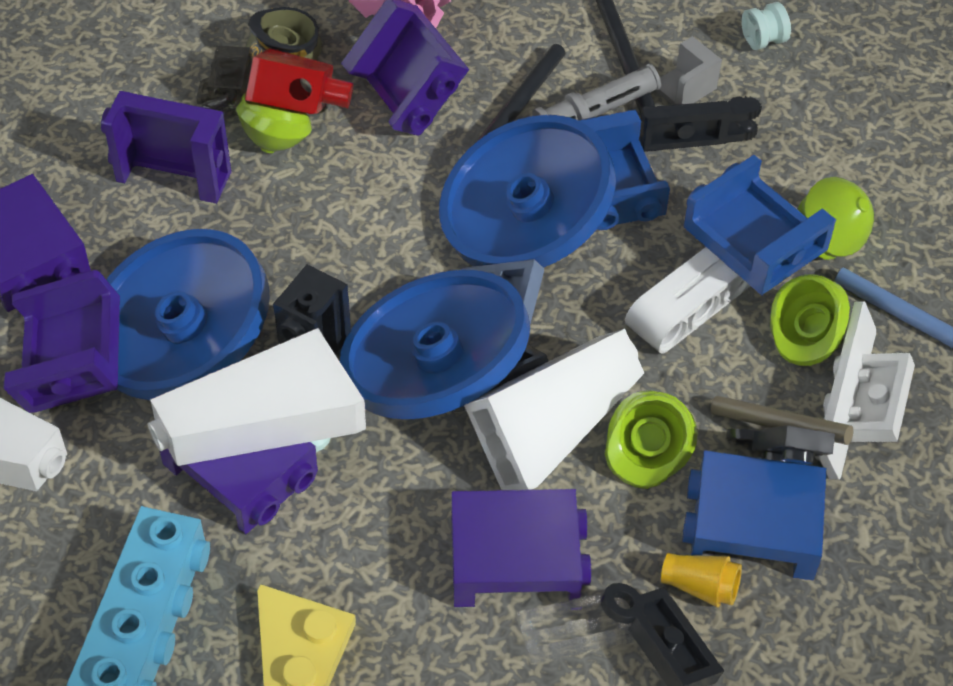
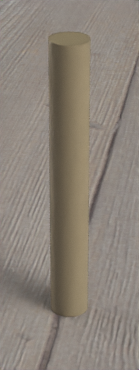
[711,396,854,445]

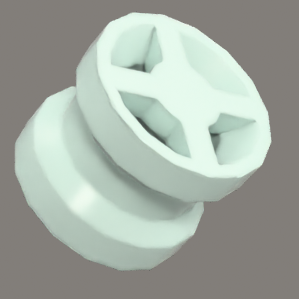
[742,2,791,50]

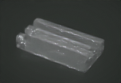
[517,593,634,666]

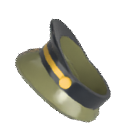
[246,7,322,62]

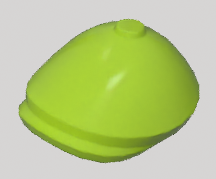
[236,93,312,153]
[797,177,874,260]
[770,274,850,366]
[605,390,698,489]

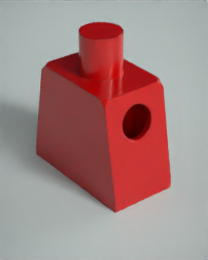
[245,48,354,114]

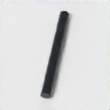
[596,0,655,114]
[473,44,566,145]

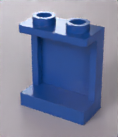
[579,110,670,230]
[684,155,836,295]
[682,450,827,581]

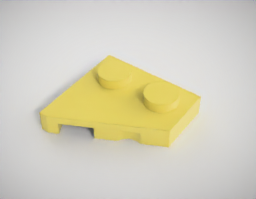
[257,584,356,686]

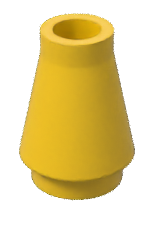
[661,553,742,607]

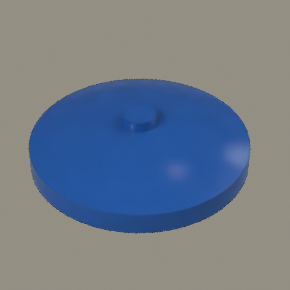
[439,115,616,268]
[106,229,270,400]
[340,270,530,419]

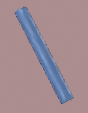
[834,267,953,348]

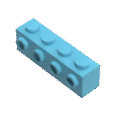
[66,506,210,686]

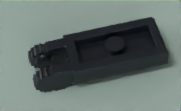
[639,96,762,152]

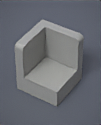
[656,36,722,105]

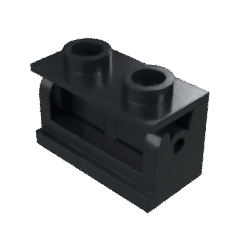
[273,264,351,355]

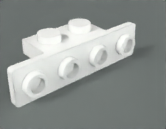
[815,301,915,480]

